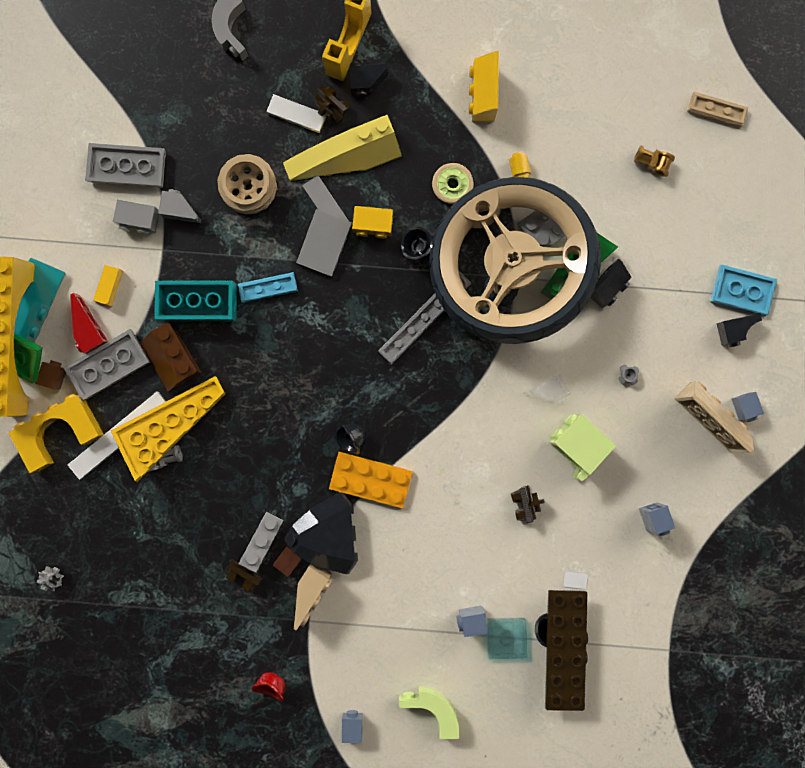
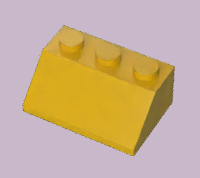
[469,51,499,122]

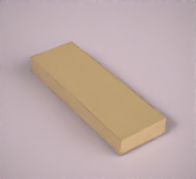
[687,92,749,127]

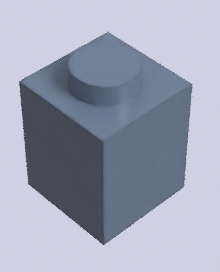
[731,392,764,422]
[342,710,363,743]

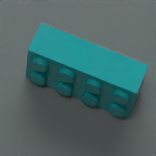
[155,281,237,322]

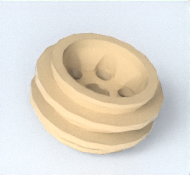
[218,154,277,214]

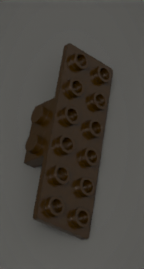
[545,590,588,711]

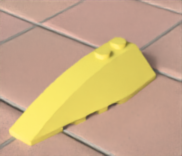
[283,115,402,181]

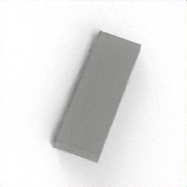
[302,175,349,221]

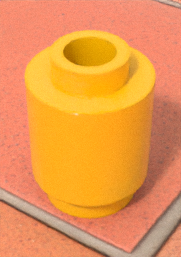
[509,152,531,178]

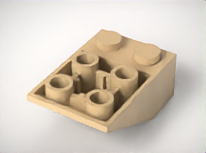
[294,564,332,631]

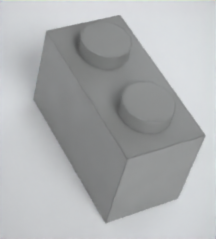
[113,199,159,234]

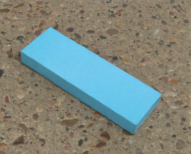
[238,272,298,303]

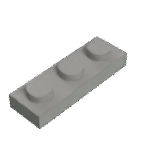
[239,512,283,573]

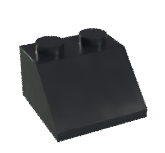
[591,259,631,308]

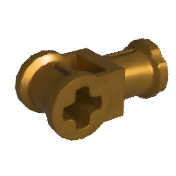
[634,145,675,177]

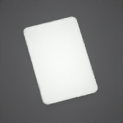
[563,571,588,589]

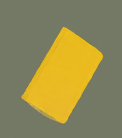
[93,265,123,307]

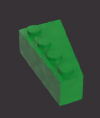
[540,233,618,300]

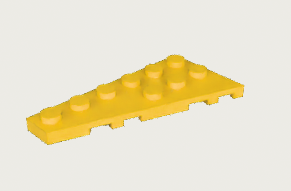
[111,376,225,482]

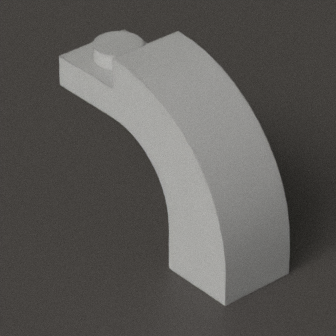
[212,0,248,61]

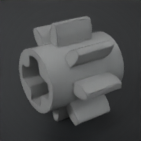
[36,566,64,591]

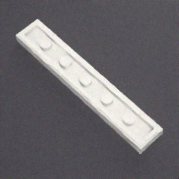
[68,392,166,480]

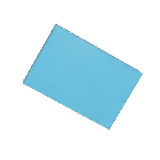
[710,265,777,316]

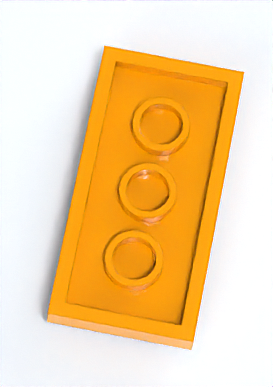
[329,452,413,508]

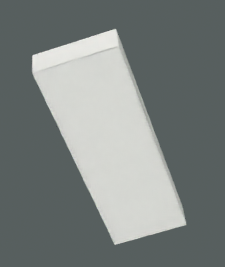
[267,94,326,133]

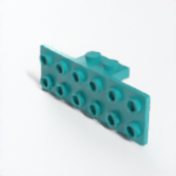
[14,258,65,343]

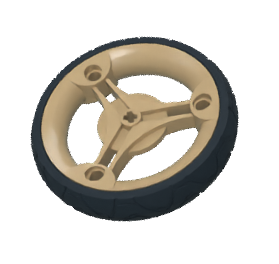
[429,177,601,344]

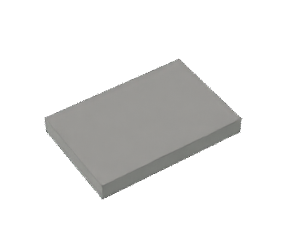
[296,209,352,276]

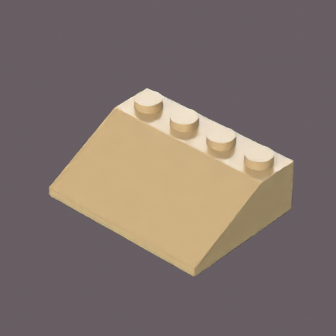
[674,381,754,453]

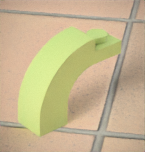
[399,686,459,739]

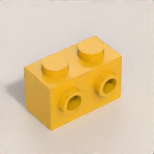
[352,206,393,239]

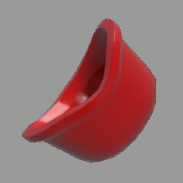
[251,672,285,702]

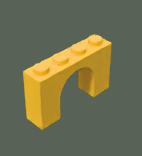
[322,0,372,81]
[8,394,104,473]

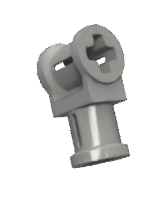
[148,445,182,472]

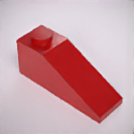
[70,293,108,354]

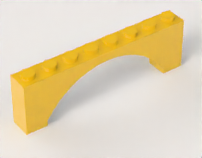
[0,257,35,417]

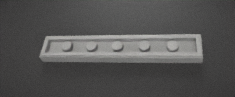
[378,271,471,364]

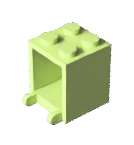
[549,414,616,481]

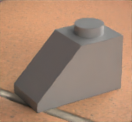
[158,189,201,223]

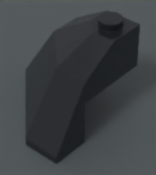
[284,492,358,575]

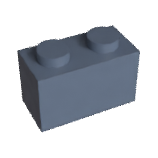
[639,502,675,536]
[456,606,488,637]

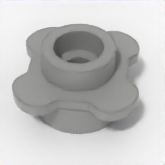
[618,365,639,385]

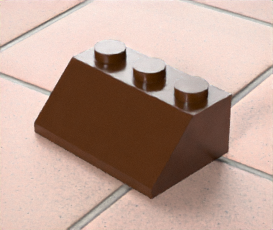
[140,322,202,392]

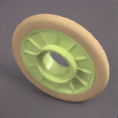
[432,163,474,204]

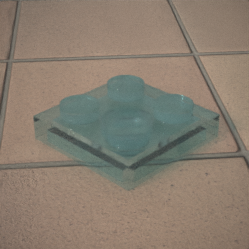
[487,618,527,659]

